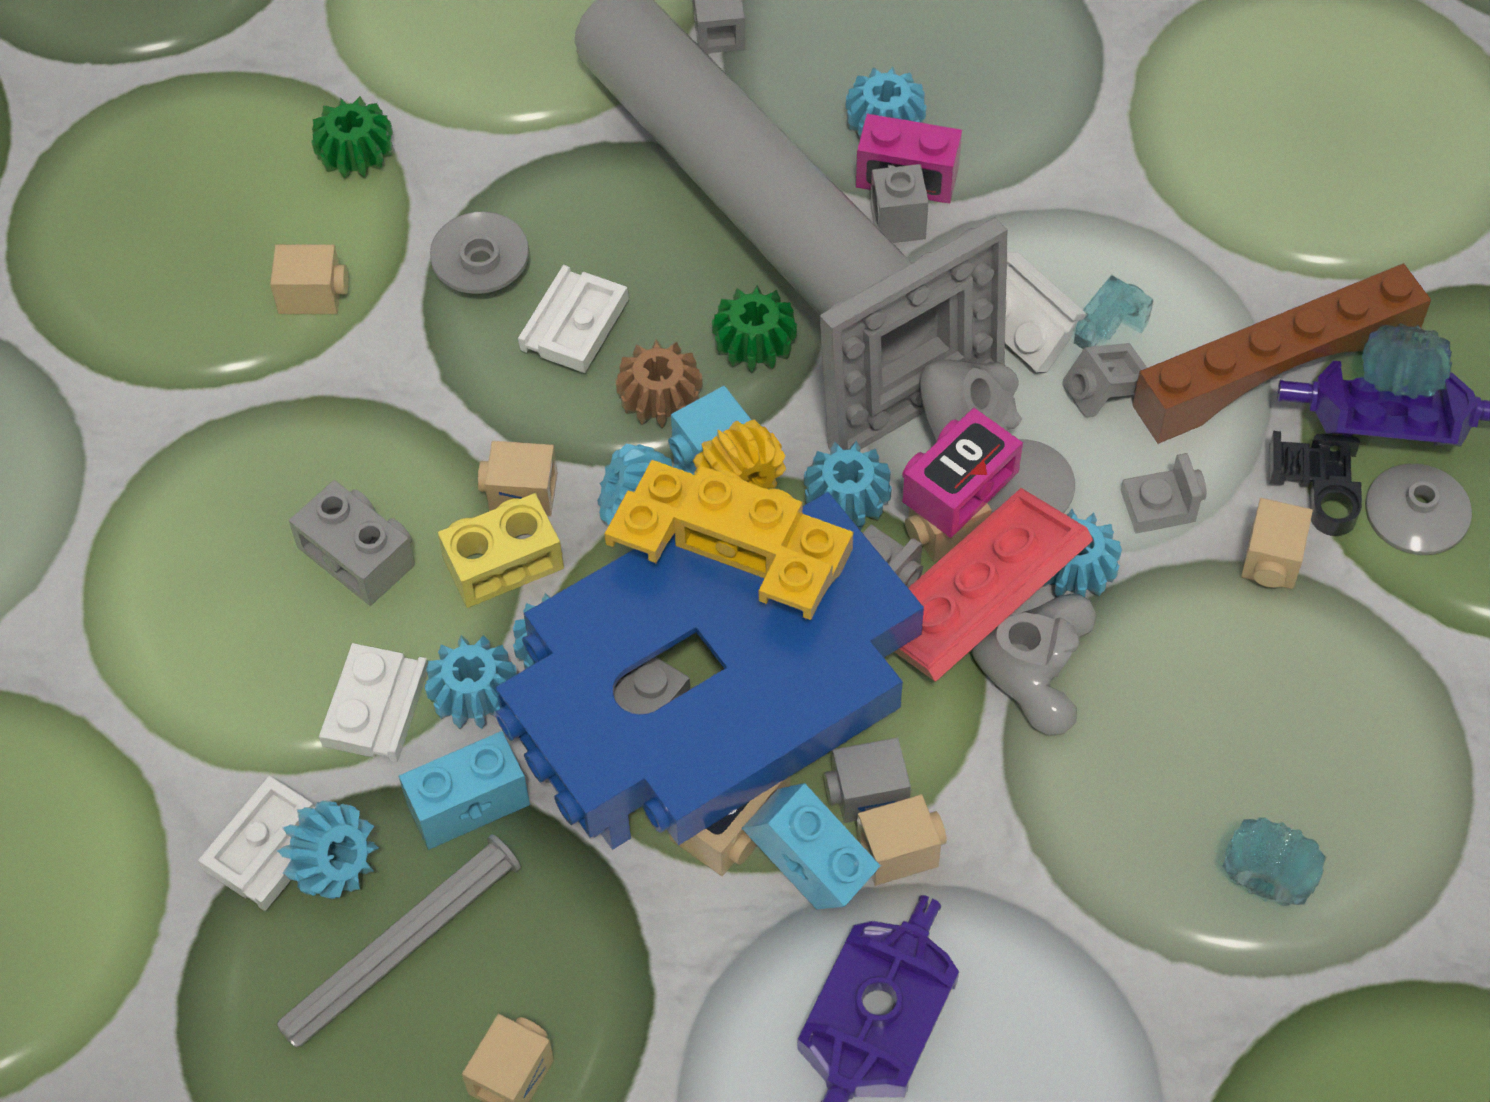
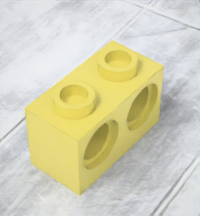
[437,493,564,608]

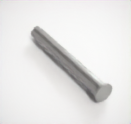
[277,834,521,1048]

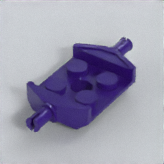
[1277,361,1490,447]
[797,895,959,1102]

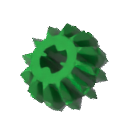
[311,96,393,179]
[712,285,797,372]

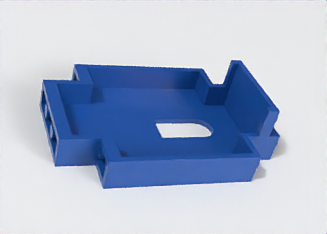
[494,492,924,850]

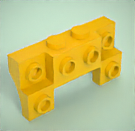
[604,460,853,620]

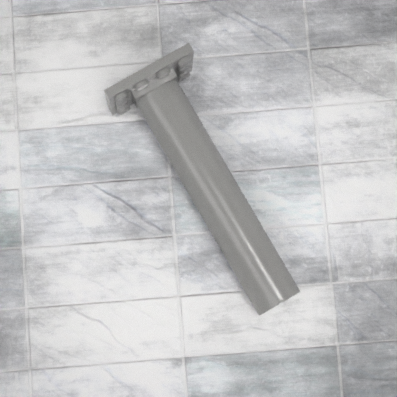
[575,0,1008,450]

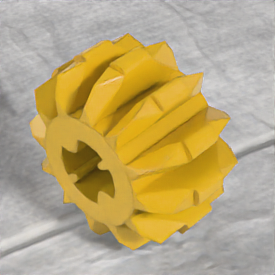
[693,419,786,489]

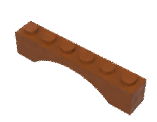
[1133,263,1431,444]

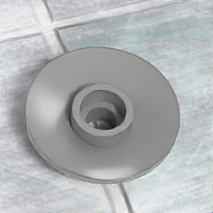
[430,212,529,294]
[1365,464,1472,555]

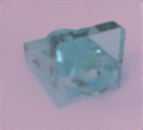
[1073,275,1154,349]

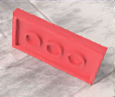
[894,488,1093,682]

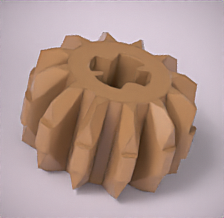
[616,339,703,428]

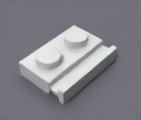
[1005,252,1087,372]
[518,265,629,373]
[319,643,428,762]
[198,775,315,911]

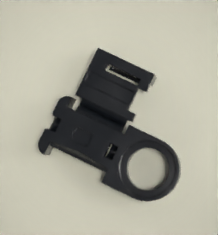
[1269,431,1362,536]

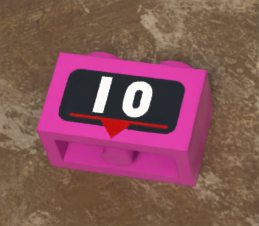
[856,114,962,204]
[902,407,1023,538]

